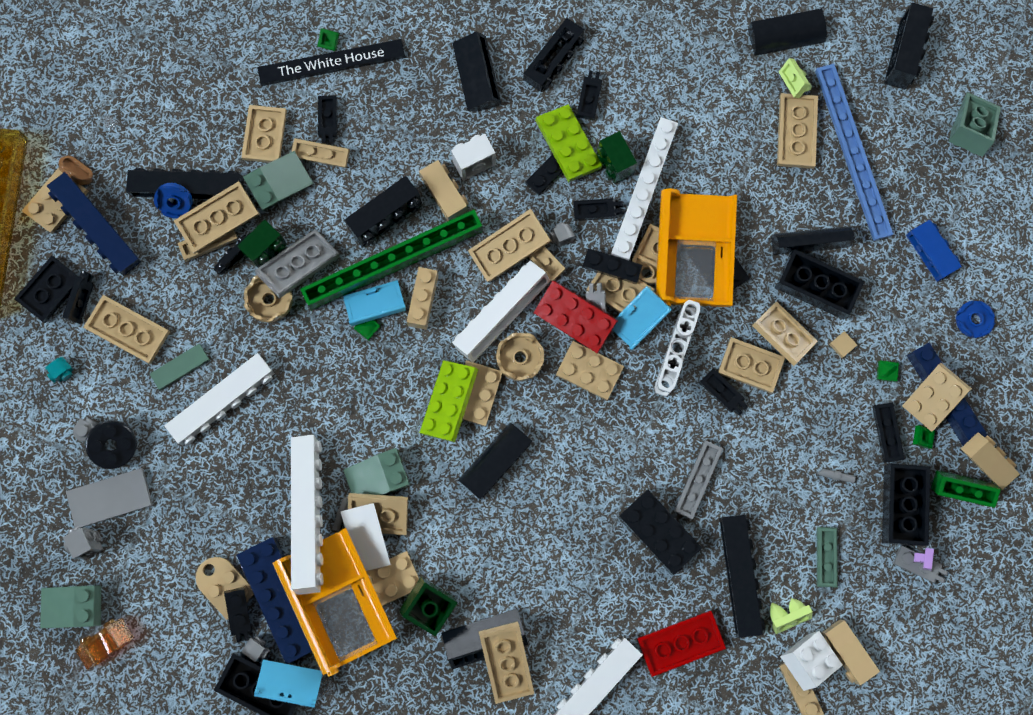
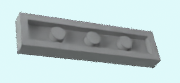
[674,440,723,520]

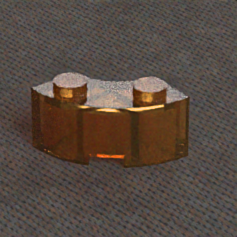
[75,618,135,670]

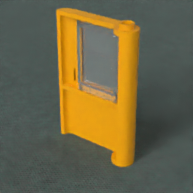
[656,188,737,307]
[272,528,397,677]

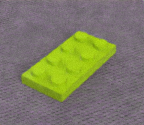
[535,104,602,183]
[419,360,479,443]

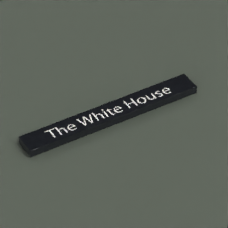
[257,39,405,86]

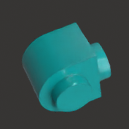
[45,357,73,383]

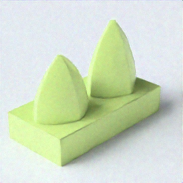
[779,58,812,98]
[770,598,813,634]

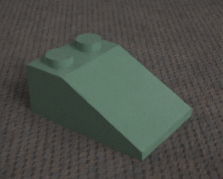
[949,92,1001,157]
[243,151,313,211]
[343,448,411,495]
[40,585,101,628]

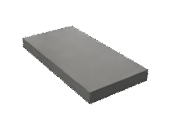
[255,229,340,299]
[66,468,153,528]

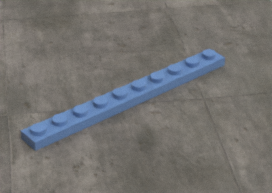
[815,64,893,241]

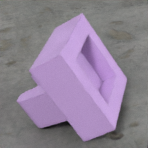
[914,548,934,571]

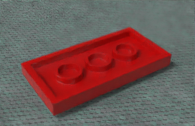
[534,280,618,353]
[637,610,726,677]

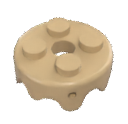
[244,275,293,323]
[496,333,544,381]

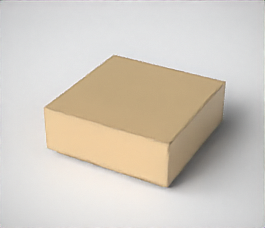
[829,331,857,358]

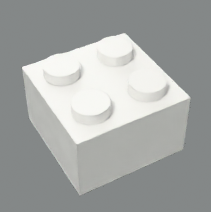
[451,134,496,181]
[780,631,842,691]

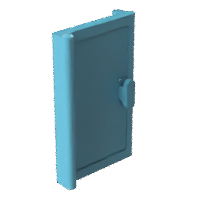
[343,280,406,326]
[613,286,672,350]
[254,660,323,708]

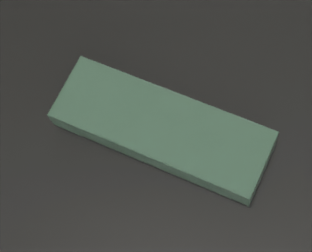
[150,344,210,391]
[816,527,838,587]

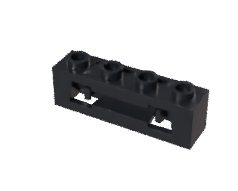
[523,17,585,92]

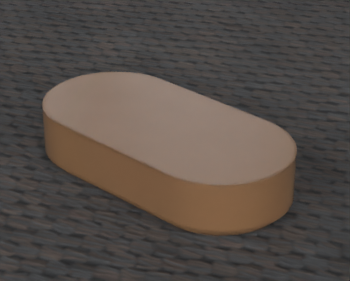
[59,156,93,185]

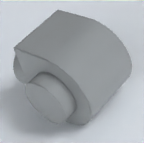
[549,222,576,248]
[73,417,98,442]
[241,636,270,662]

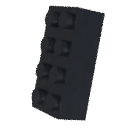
[884,2,934,90]
[344,176,422,247]
[774,249,865,320]
[882,463,930,547]
[618,489,702,575]
[213,652,300,715]

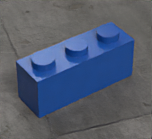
[906,220,962,282]

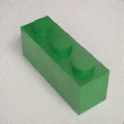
[931,470,1001,508]

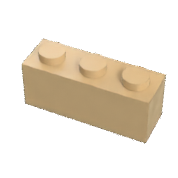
[419,160,469,221]
[407,267,439,330]
[960,432,1020,490]
[821,620,880,685]

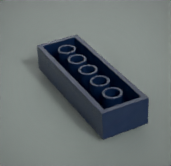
[236,537,312,664]

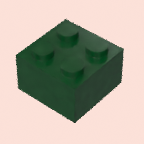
[596,131,637,184]
[237,219,287,268]
[399,577,458,637]

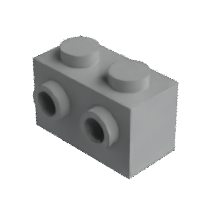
[63,526,104,559]

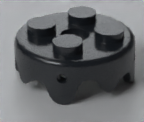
[85,419,137,469]

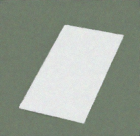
[340,503,391,571]

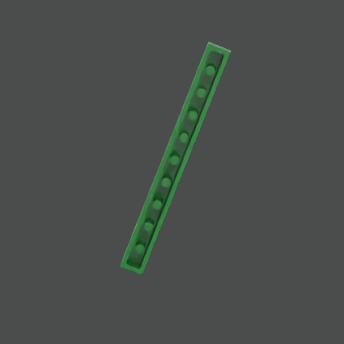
[300,209,483,311]

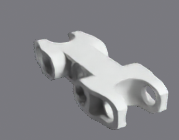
[654,300,700,397]

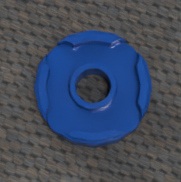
[154,183,193,218]
[956,301,995,338]

